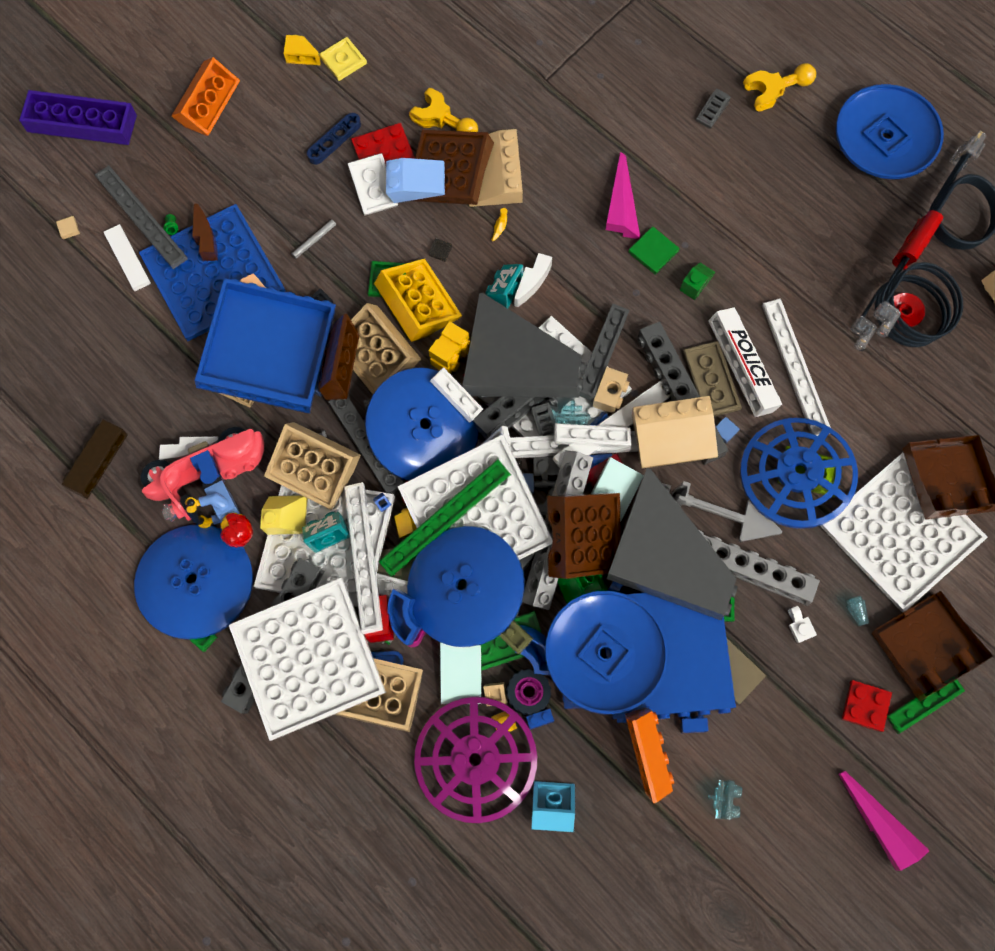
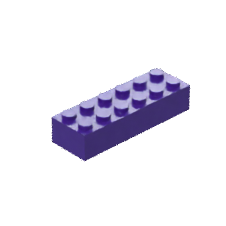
[19,90,137,145]

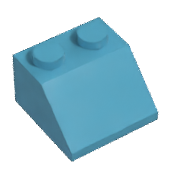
[532,781,575,832]

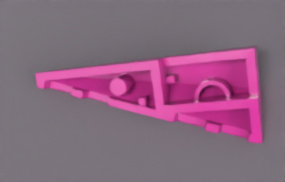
[605,153,640,239]
[839,771,929,871]

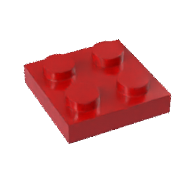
[841,680,892,732]

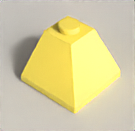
[260,495,307,535]

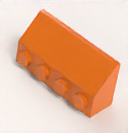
[172,57,240,136]
[625,707,674,803]

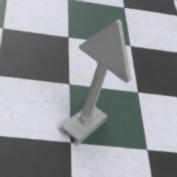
[671,481,782,542]

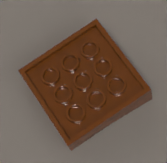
[411,130,494,205]
[902,435,995,520]
[547,493,621,579]
[872,591,993,701]

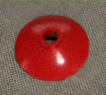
[889,293,925,327]

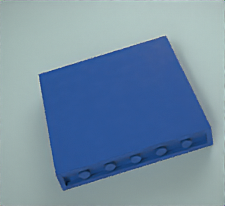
[195,278,336,414]
[604,593,736,723]

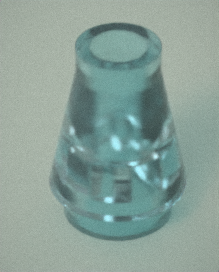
[846,595,870,626]

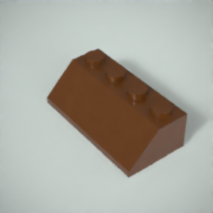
[318,314,360,400]

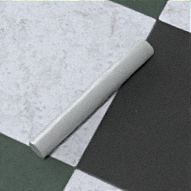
[291,219,336,259]

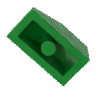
[680,262,715,300]

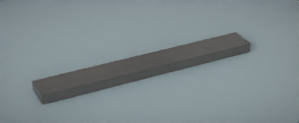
[95,165,188,269]

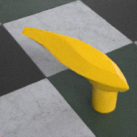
[491,208,507,241]

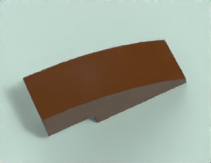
[193,204,218,261]

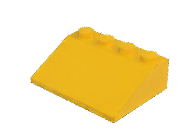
[374,259,462,342]

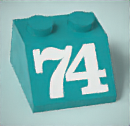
[485,264,523,308]
[302,511,350,553]

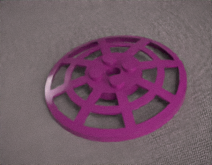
[414,697,537,823]

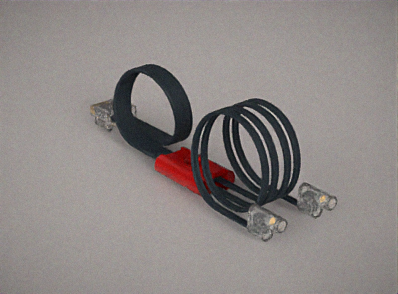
[850,130,995,351]

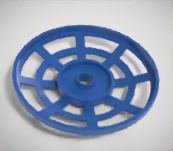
[740,418,858,529]

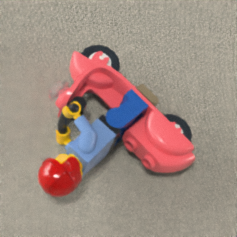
[141,427,264,548]

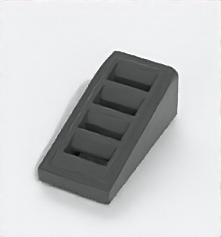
[696,89,731,129]
[531,403,556,436]

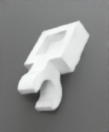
[788,606,817,643]

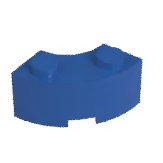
[388,589,422,645]
[515,625,550,675]

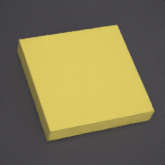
[319,37,367,81]

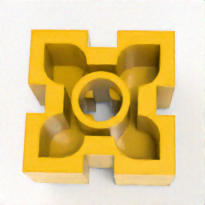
[428,322,470,374]

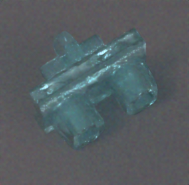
[555,400,590,425]
[708,780,742,820]

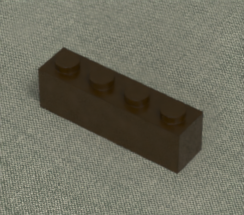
[62,419,128,499]

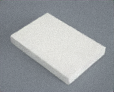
[348,153,398,216]

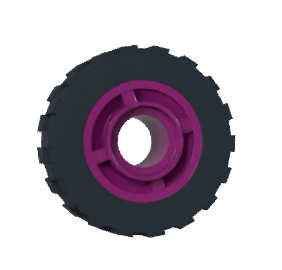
[506,669,551,716]

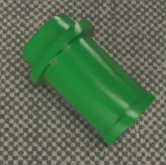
[164,214,178,235]

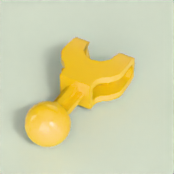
[743,63,816,111]
[409,88,478,132]

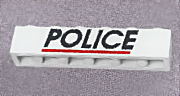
[708,307,782,417]

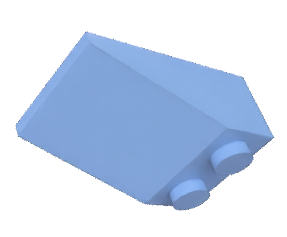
[386,158,445,203]

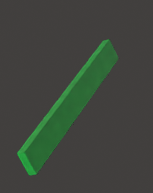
[379,459,512,577]

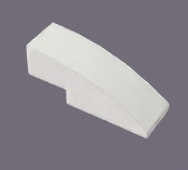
[514,253,552,307]
[159,436,219,464]

